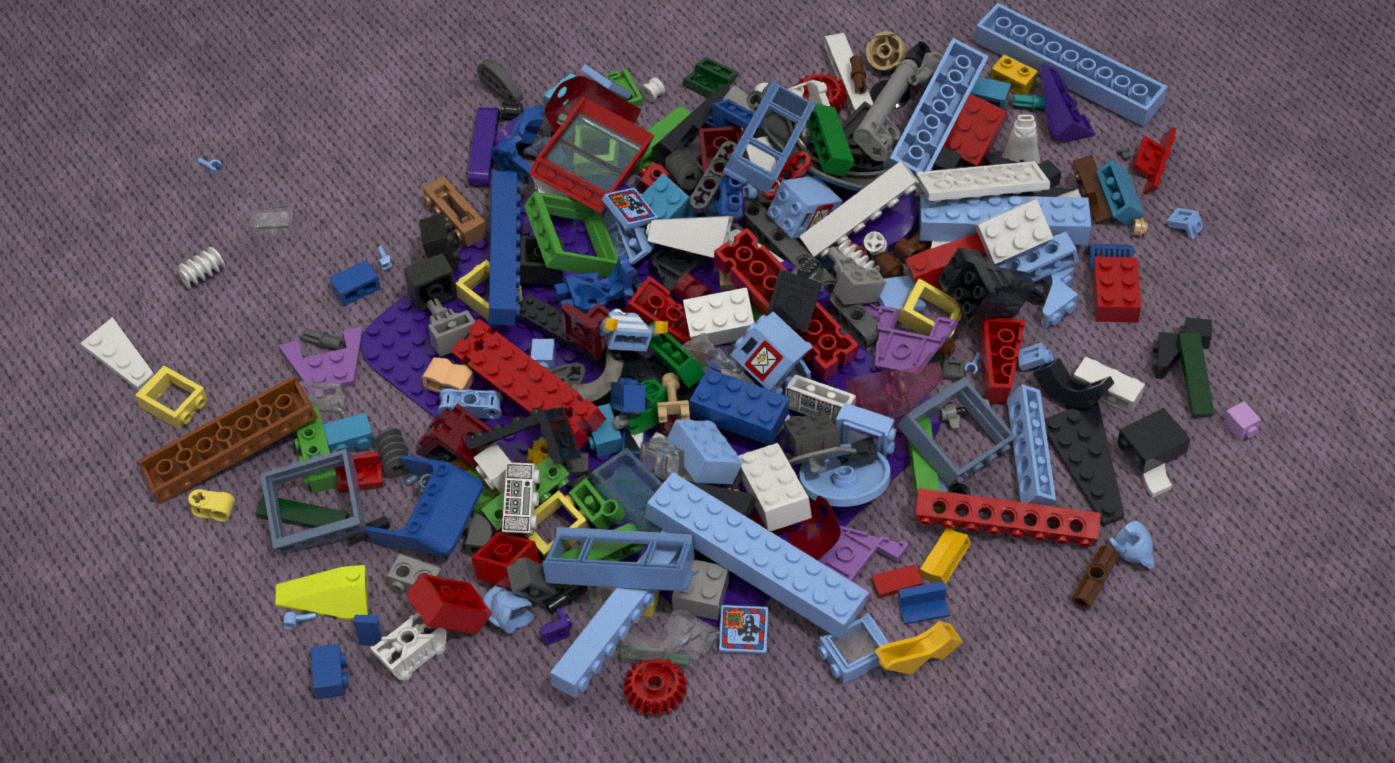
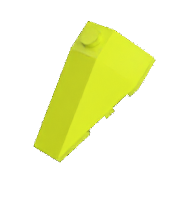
[275,565,368,620]

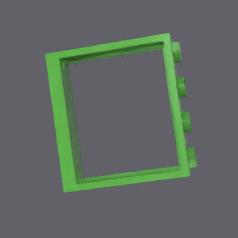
[524,192,618,277]

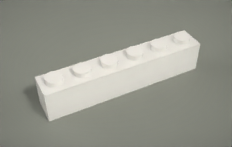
[799,161,919,258]

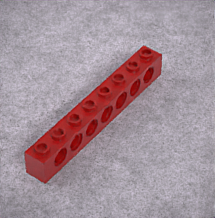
[913,488,1101,547]

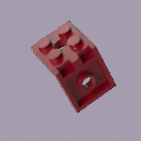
[561,302,611,361]
[416,403,493,471]

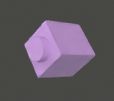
[1223,401,1261,441]

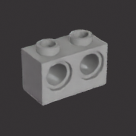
[387,554,443,593]

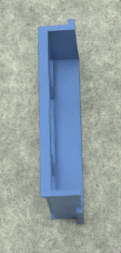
[722,78,816,194]
[543,527,695,591]

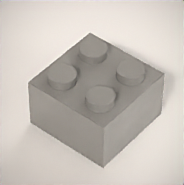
[672,560,729,620]

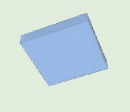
[878,275,926,312]

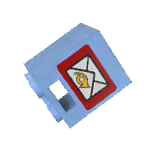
[766,173,842,239]
[731,312,812,390]

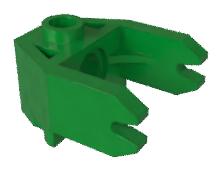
[608,379,668,434]

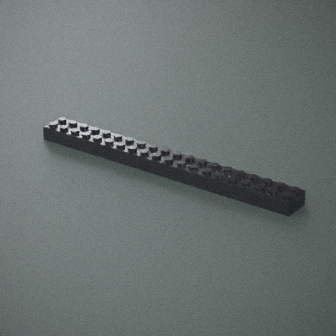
[515,294,739,440]

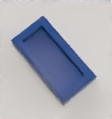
[354,615,383,646]

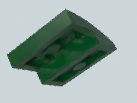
[683,57,739,97]

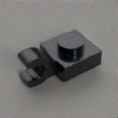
[837,436,879,466]

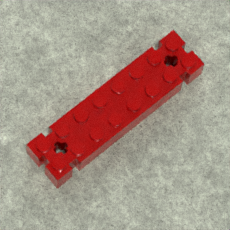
[714,228,859,381]
[450,319,607,450]

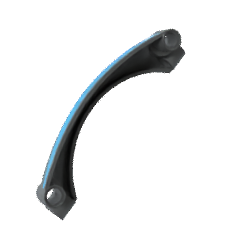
[746,83,891,192]

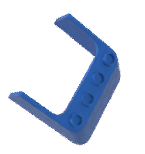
[364,455,483,556]

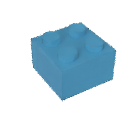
[641,174,693,219]

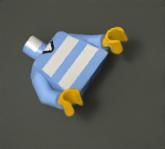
[600,309,668,351]

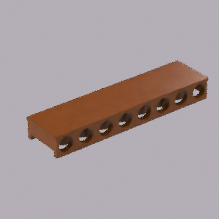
[138,375,318,504]

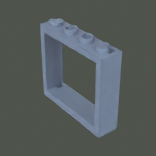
[897,377,1016,487]
[260,449,366,555]

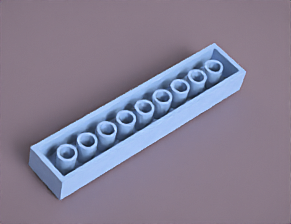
[975,3,1167,127]
[645,472,869,639]

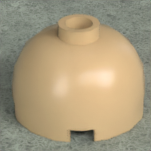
[866,31,907,72]

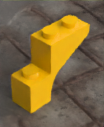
[875,621,963,675]

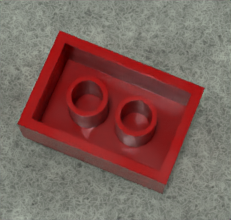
[943,94,1009,167]
[1092,256,1141,323]
[406,573,492,634]

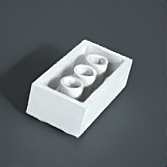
[738,443,812,531]

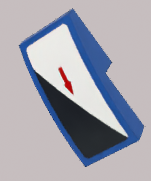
[622,426,646,459]

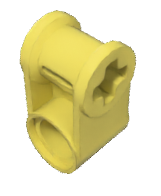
[188,489,235,522]

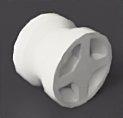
[640,77,665,103]
[864,231,887,256]

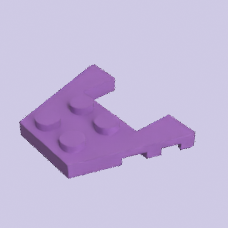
[875,305,958,377]
[279,327,363,395]
[818,526,909,604]

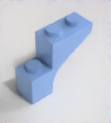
[1041,266,1078,329]

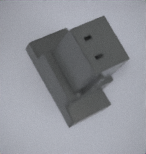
[1117,147,1131,161]

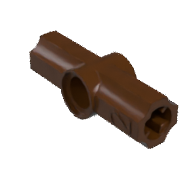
[1072,545,1120,610]

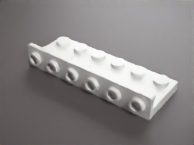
[915,161,1050,202]

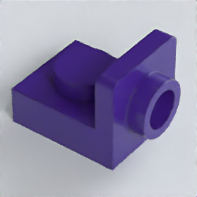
[540,607,573,646]

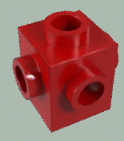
[636,162,669,193]

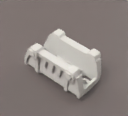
[788,80,830,145]
[370,613,447,681]

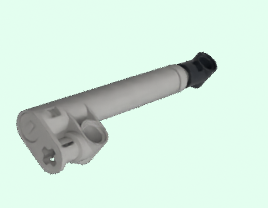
[853,41,931,161]

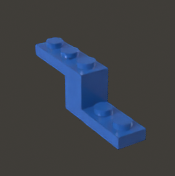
[701,99,763,131]

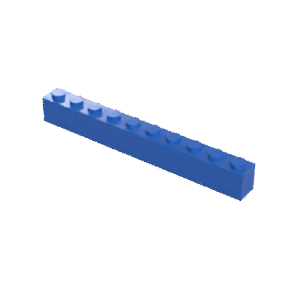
[488,171,521,325]

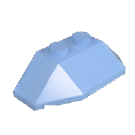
[603,207,655,265]

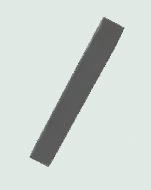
[690,141,737,213]

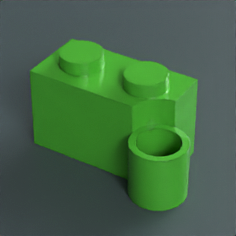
[569,478,625,530]

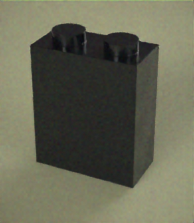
[1117,408,1190,474]

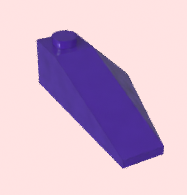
[1041,63,1096,143]

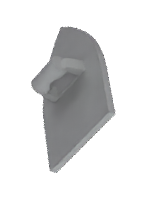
[788,447,856,473]

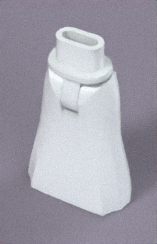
[1001,115,1040,164]

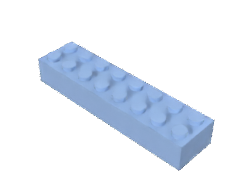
[884,38,989,177]
[919,194,1091,245]

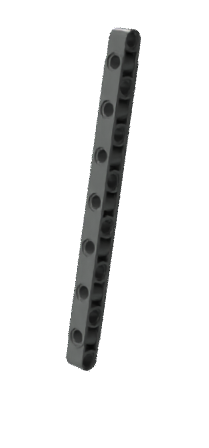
[681,142,879,348]

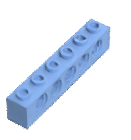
[961,231,1079,312]
[1007,384,1056,506]

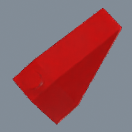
[906,233,987,301]
[623,276,692,351]

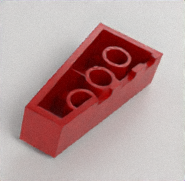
[978,317,1026,403]

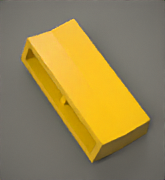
[920,528,971,585]

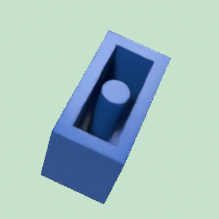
[329,260,381,307]
[610,378,645,412]
[311,643,349,699]

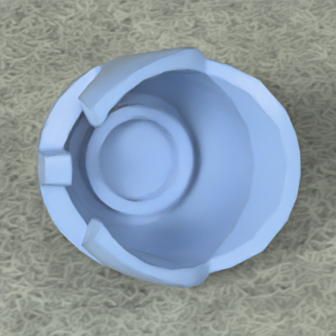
[1108,520,1155,570]
[483,586,535,634]

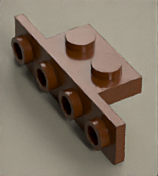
[1073,155,1114,224]

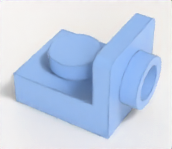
[1167,208,1203,239]
[1018,342,1054,371]

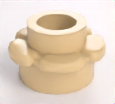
[1132,217,1147,238]

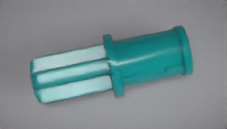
[1013,94,1046,110]

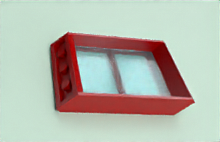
[529,97,655,213]

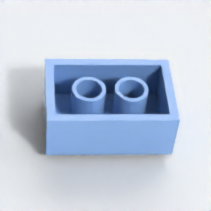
[666,419,743,484]

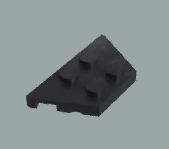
[650,245,709,296]

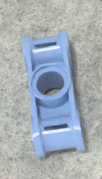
[438,389,503,420]

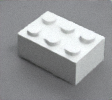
[974,199,1053,264]
[683,287,754,346]

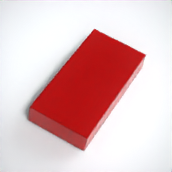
[871,564,923,598]

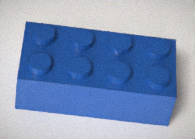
[689,368,789,445]

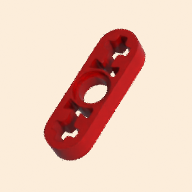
[761,151,812,200]

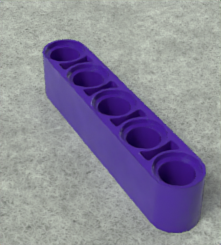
[468,107,500,186]

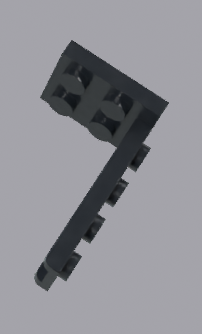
[766,258,824,333]
[466,407,581,464]

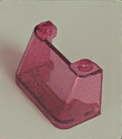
[846,361,943,418]

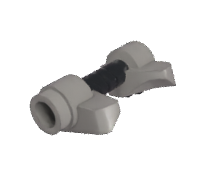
[939,398,990,431]

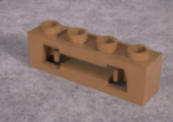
[423,176,488,247]

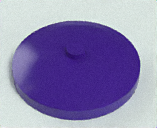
[840,190,919,252]

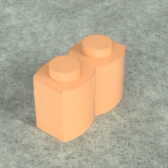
[422,358,474,397]

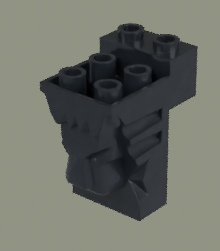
[938,247,1036,324]

